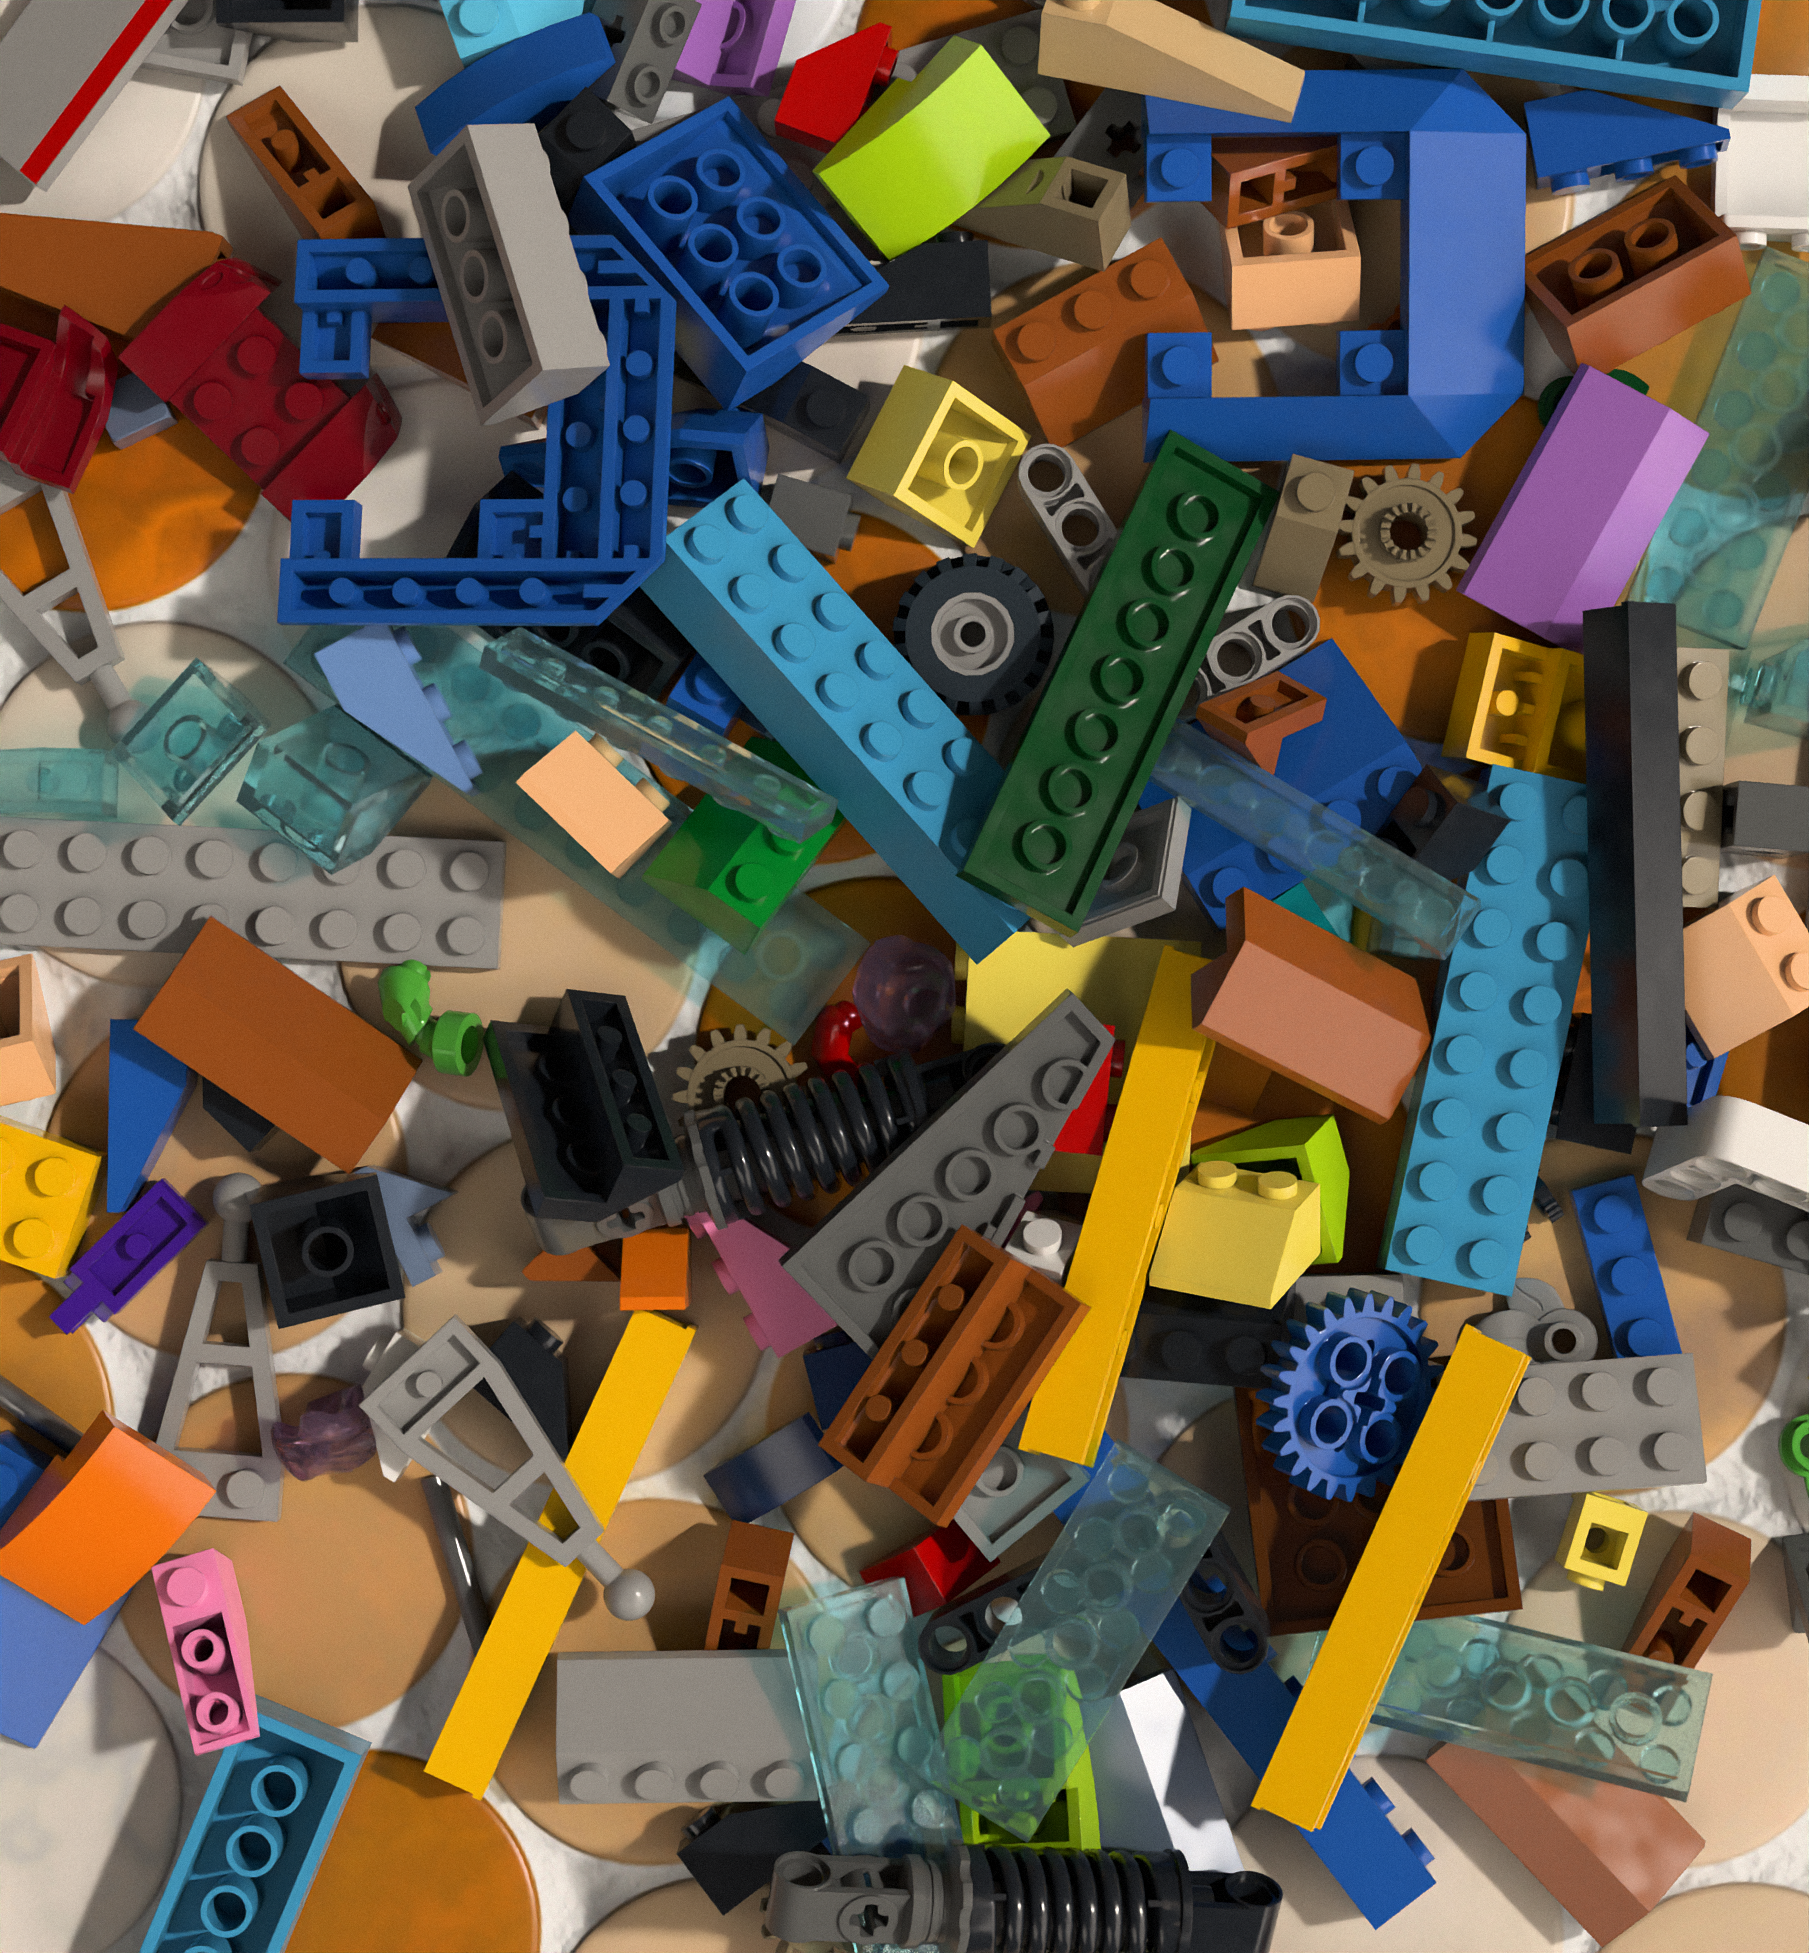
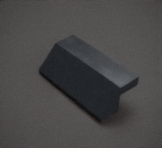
[483,989,685,1223]

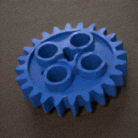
[1255,1288,1444,1502]

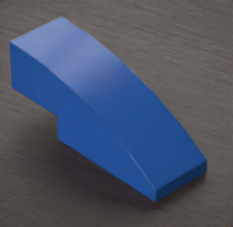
[415,12,616,156]

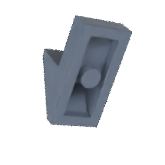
[354,1165,459,1287]

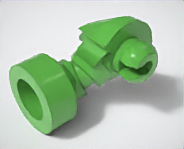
[378,959,484,1077]

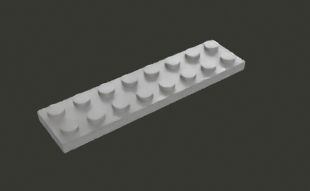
[0,816,507,969]

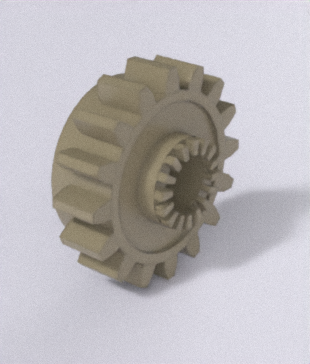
[1336,463,1477,606]
[672,1024,808,1127]

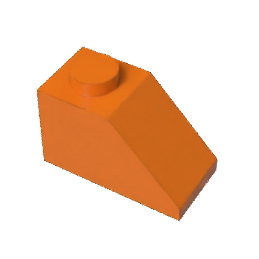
[620,1224,692,1310]

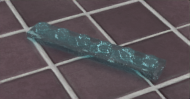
[479,627,839,844]
[1148,718,1481,960]

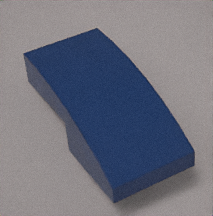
[703,1412,844,1523]

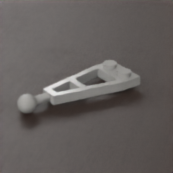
[0,460,158,751]
[156,1172,286,1522]
[359,1314,655,1621]

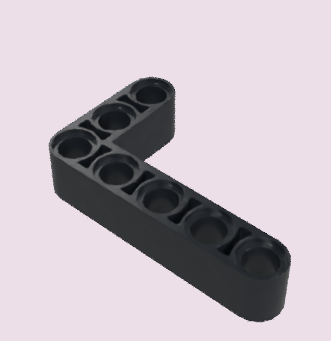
[918,1487,1271,1675]

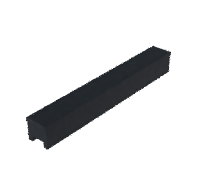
[1582,601,1688,1127]

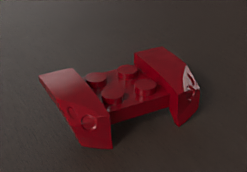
[118,257,402,522]
[0,304,119,494]

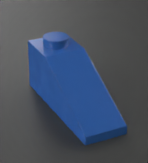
[107,1019,198,1213]

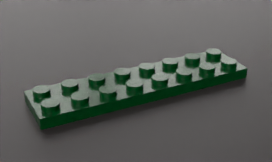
[955,429,1280,938]

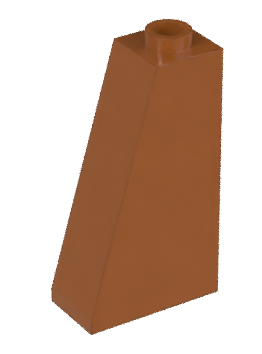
[0,213,234,343]

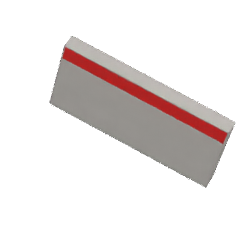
[0,0,189,192]

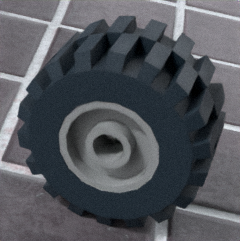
[892,553,1054,716]

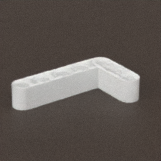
[1642,1096,1809,1212]

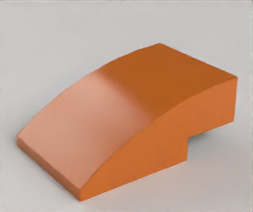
[0,1410,216,1625]

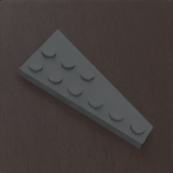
[778,988,1116,1360]

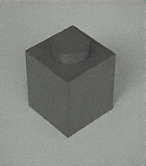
[769,474,861,564]

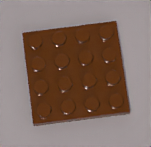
[1233,1356,1523,1637]

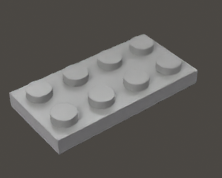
[1433,1353,1707,1502]

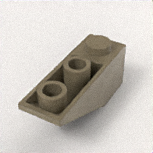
[952,156,1131,272]

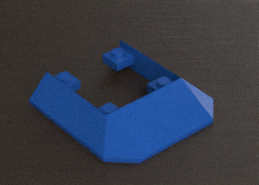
[1141,69,1526,463]
[277,235,677,626]

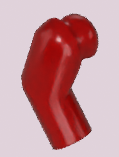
[811,1000,862,1084]

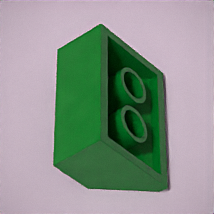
[641,736,848,955]

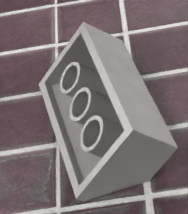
[408,123,610,426]
[556,1649,819,1804]

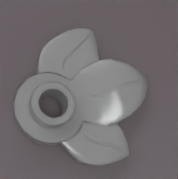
[1475,1278,1598,1365]

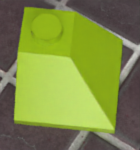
[1190,1114,1350,1265]

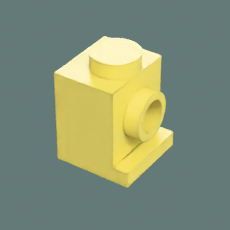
[1554,1492,1648,1591]

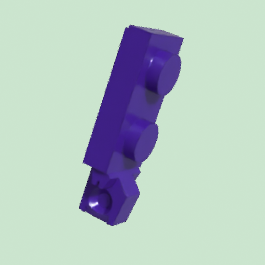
[49,1178,210,1335]

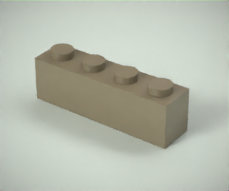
[1677,647,1752,908]

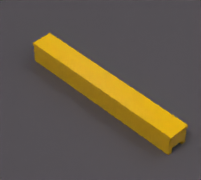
[1018,944,1216,1468]
[423,1310,699,1801]
[1250,1324,1531,1832]

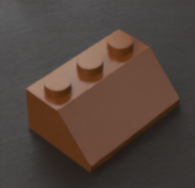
[1525,175,1752,375]
[991,237,1219,448]

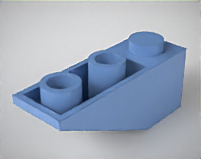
[314,625,483,797]

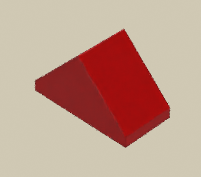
[859,1519,1001,1627]

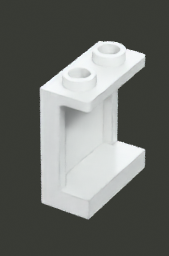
[1710,74,1809,253]

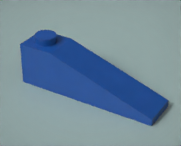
[498,407,770,508]

